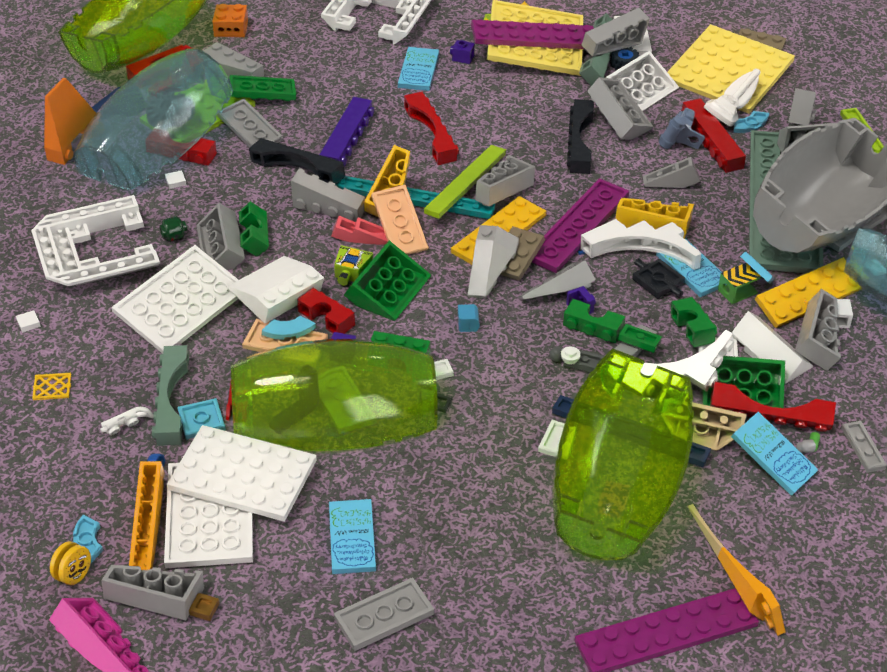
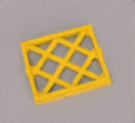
[32,373,71,400]

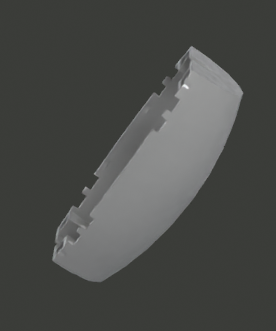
[753,118,887,253]

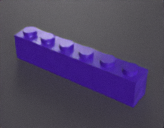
[319,97,374,166]

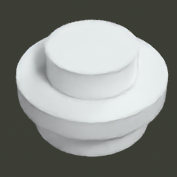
[561,347,580,364]

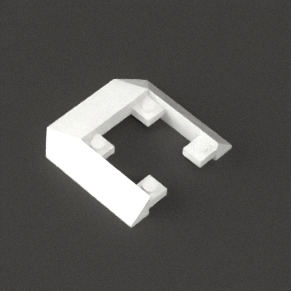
[321,0,432,45]
[31,195,160,286]

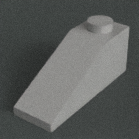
[643,157,700,188]

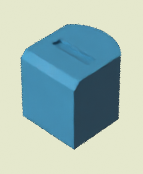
[458,304,480,332]

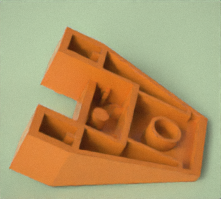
[44,78,100,165]

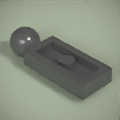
[549,347,606,375]

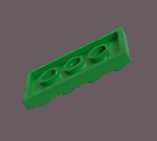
[229,75,296,101]

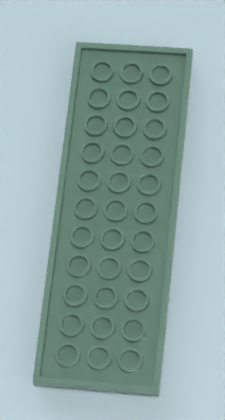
[749,130,823,274]

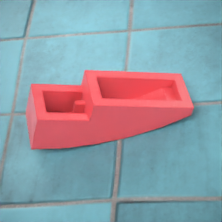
[331,216,388,245]

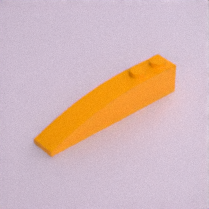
[129,461,165,570]

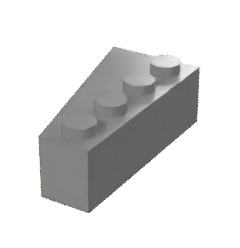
[195,42,264,80]

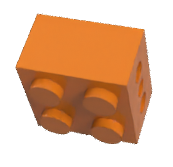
[212,4,248,37]

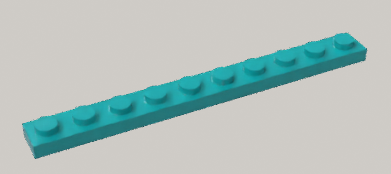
[336,176,495,219]

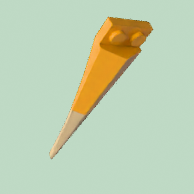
[688,504,786,636]

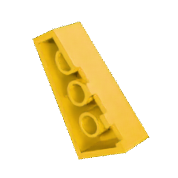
[364,145,410,217]
[615,198,694,239]

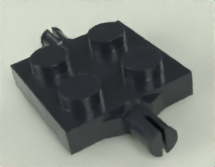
[632,258,685,299]

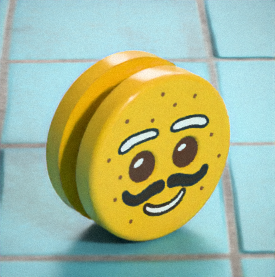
[50,541,91,585]

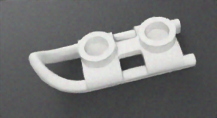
[100,407,153,436]

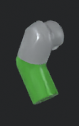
[796,432,820,453]

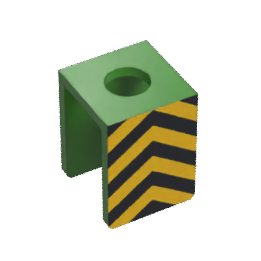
[718,263,761,304]

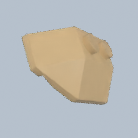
[662,396,747,451]

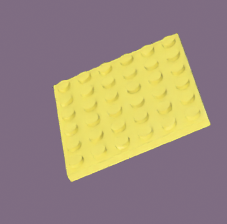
[487,0,583,76]
[667,24,795,114]

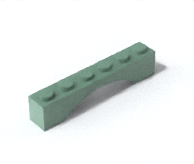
[579,13,613,86]
[152,345,189,446]

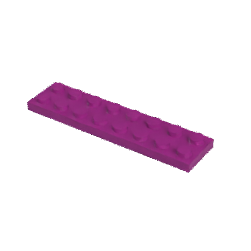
[471,19,594,49]
[532,178,629,273]
[574,588,759,672]

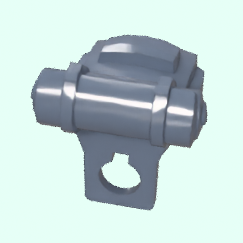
[659,108,705,149]

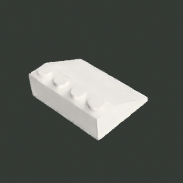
[606,51,679,111]
[228,256,324,323]

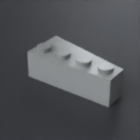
[582,8,650,57]
[788,88,817,125]
[475,155,535,206]
[291,168,365,222]
[795,289,841,371]
[102,565,204,620]

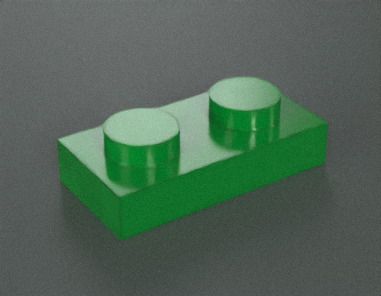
[618,324,662,353]

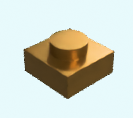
[189,593,219,621]

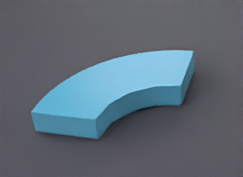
[733,111,769,133]
[262,316,316,340]
[73,515,103,564]

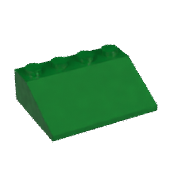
[344,240,431,321]
[702,356,785,408]

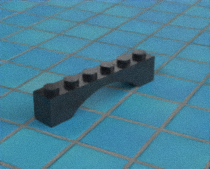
[567,99,594,174]
[249,138,346,185]

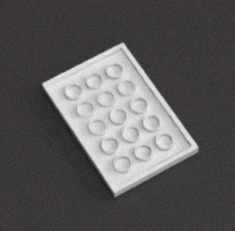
[112,245,239,354]
[167,425,317,522]
[164,463,253,568]

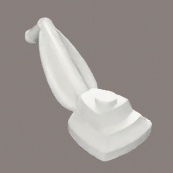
[704,69,761,126]

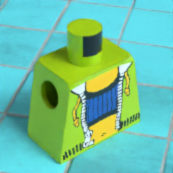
[334,245,373,286]

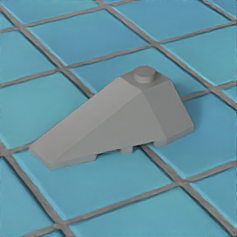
[468,225,519,298]
[518,260,596,300]

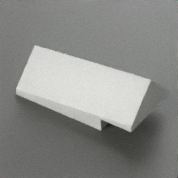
[732,311,813,384]

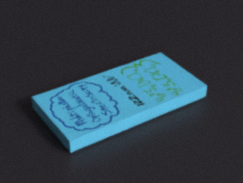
[398,47,439,91]
[656,238,727,297]
[731,412,818,496]
[329,499,376,574]

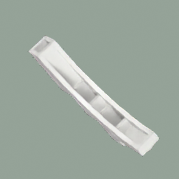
[581,219,701,270]
[604,330,734,398]

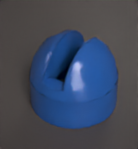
[147,453,165,466]

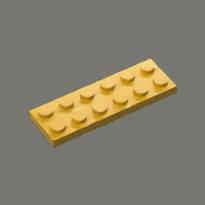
[451,196,547,265]
[755,257,865,328]

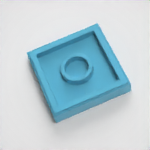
[740,252,775,284]
[177,398,226,439]

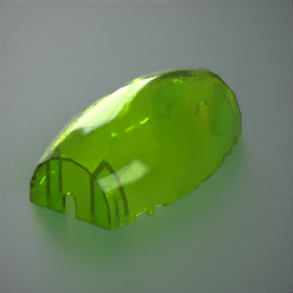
[58,0,207,73]
[231,339,438,451]
[552,348,694,560]

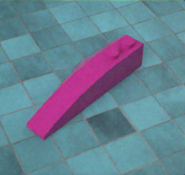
[49,598,149,672]

